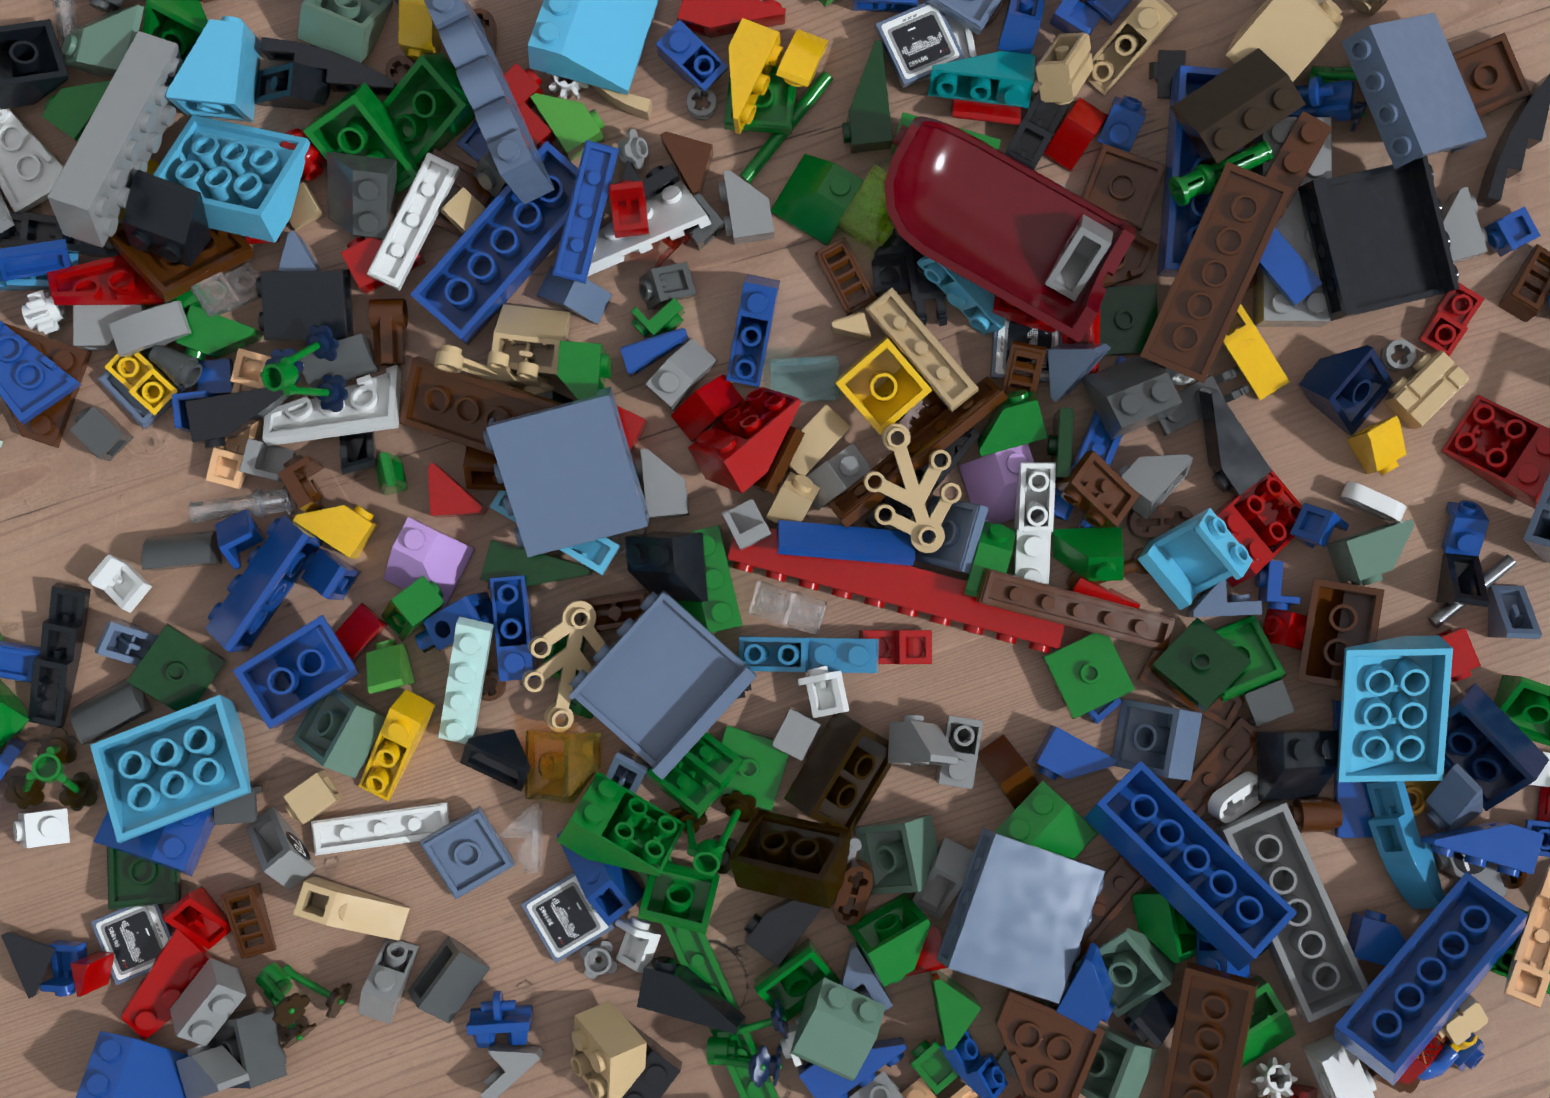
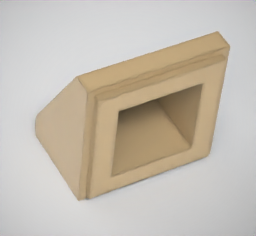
[289,181,325,231]
[440,187,486,234]
[830,312,871,341]

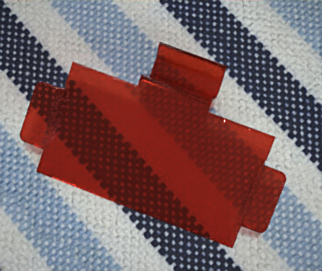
[654,229,693,268]

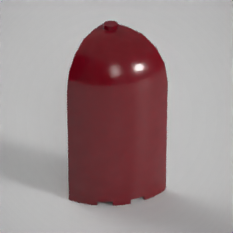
[884,116,1136,343]

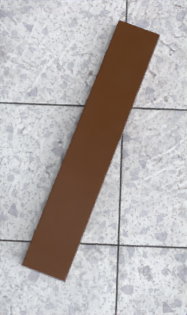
[828,376,1008,528]
[975,568,1176,651]

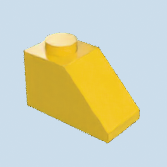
[398,0,442,61]
[1346,415,1407,475]
[293,504,379,559]

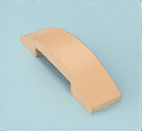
[206,348,272,489]
[1504,864,1550,1008]

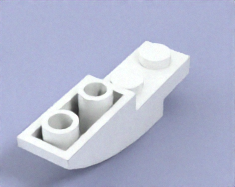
[1013,462,1056,584]

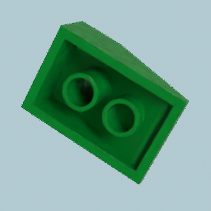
[382,54,475,169]
[303,82,419,194]

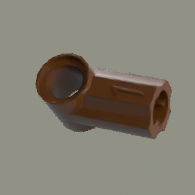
[368,298,408,366]

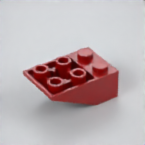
[688,386,801,494]
[1441,395,1550,509]
[1214,469,1302,588]

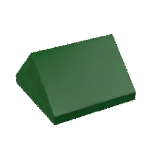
[1494,675,1550,746]
[638,862,720,934]
[754,938,841,1022]
[929,970,981,1051]

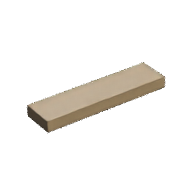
[865,288,979,412]

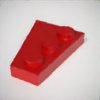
[47,255,164,305]
[121,928,216,1040]

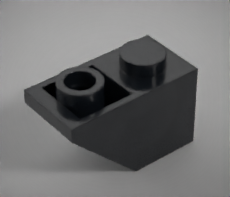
[1124,990,1178,1048]

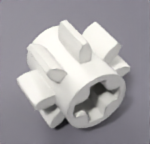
[546,73,589,100]
[22,290,66,334]
[1251,1057,1298,1098]

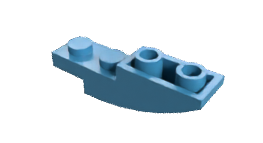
[739,637,879,673]
[1366,781,1444,909]

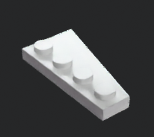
[0,108,64,214]
[587,180,712,277]
[262,365,402,446]

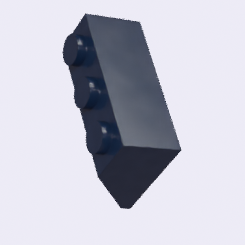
[1444,683,1549,811]

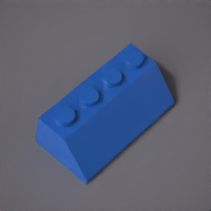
[205,515,324,652]

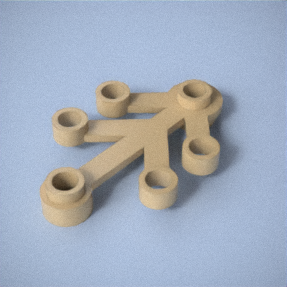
[434,345,555,394]
[863,423,962,553]
[522,600,605,732]

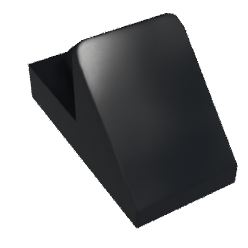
[622,160,679,201]

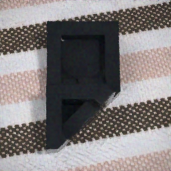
[871,228,909,297]

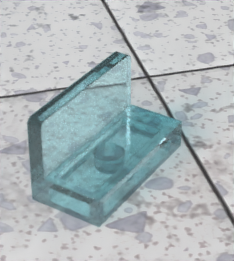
[770,356,840,402]

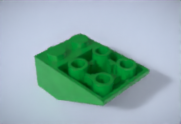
[557,772,686,877]

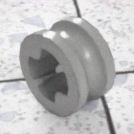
[686,87,717,120]
[1380,339,1416,372]

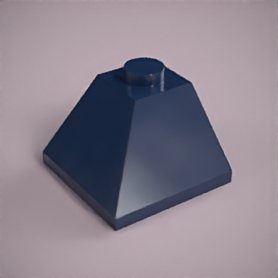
[1298,345,1393,436]

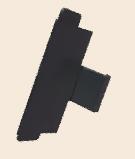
[1149,50,1186,99]

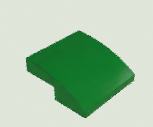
[646,732,743,819]

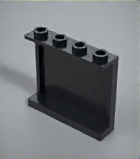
[1298,156,1460,321]

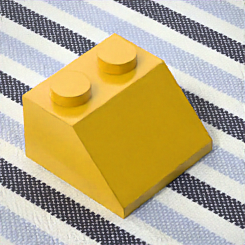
[835,336,932,435]

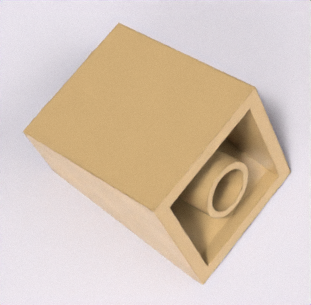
[1225,0,1343,82]

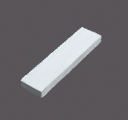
[367,153,460,291]
[311,802,451,856]

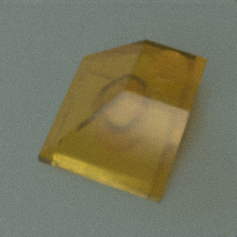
[525,730,602,804]

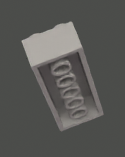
[47,31,184,248]
[1253,117,1332,327]
[1214,800,1368,1023]

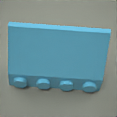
[528,0,659,95]
[153,115,310,243]
[1337,635,1453,782]
[90,695,251,843]

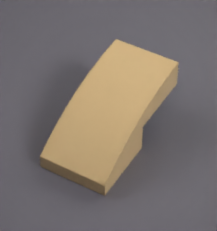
[591,85,653,121]
[788,404,851,476]

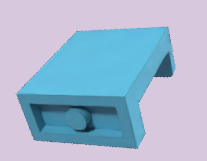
[1138,508,1253,610]

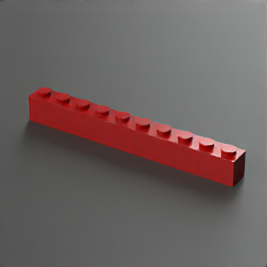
[727,528,1065,653]

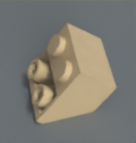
[491,304,571,380]
[571,1001,647,1098]

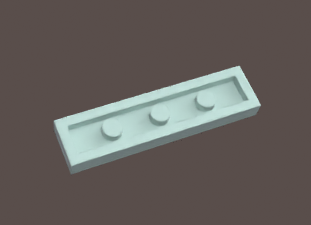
[438,617,494,744]

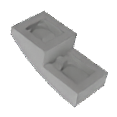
[108,301,192,357]

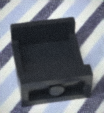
[256,269,354,340]

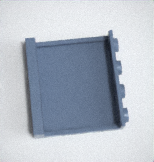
[1341,13,1487,169]
[483,387,649,557]
[568,590,757,780]
[936,827,1105,1004]

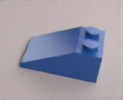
[233,615,360,729]
[93,807,215,877]
[76,1031,189,1098]

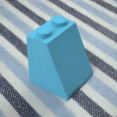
[166,16,261,122]

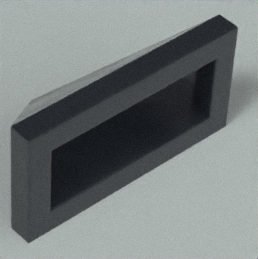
[339,431,377,478]
[1436,552,1489,607]
[460,729,531,792]
[1,931,56,999]

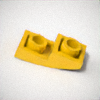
[776,29,829,87]
[104,352,179,416]

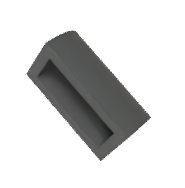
[299,333,380,388]
[141,530,222,571]
[70,677,153,745]
[408,936,490,1024]

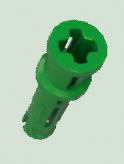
[1169,140,1273,207]

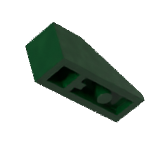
[842,40,893,153]
[480,540,593,589]

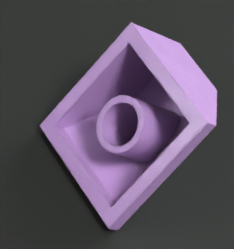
[958,444,1034,524]
[383,517,475,609]

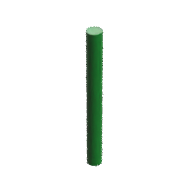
[739,71,833,184]

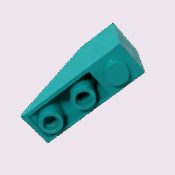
[928,51,1035,108]

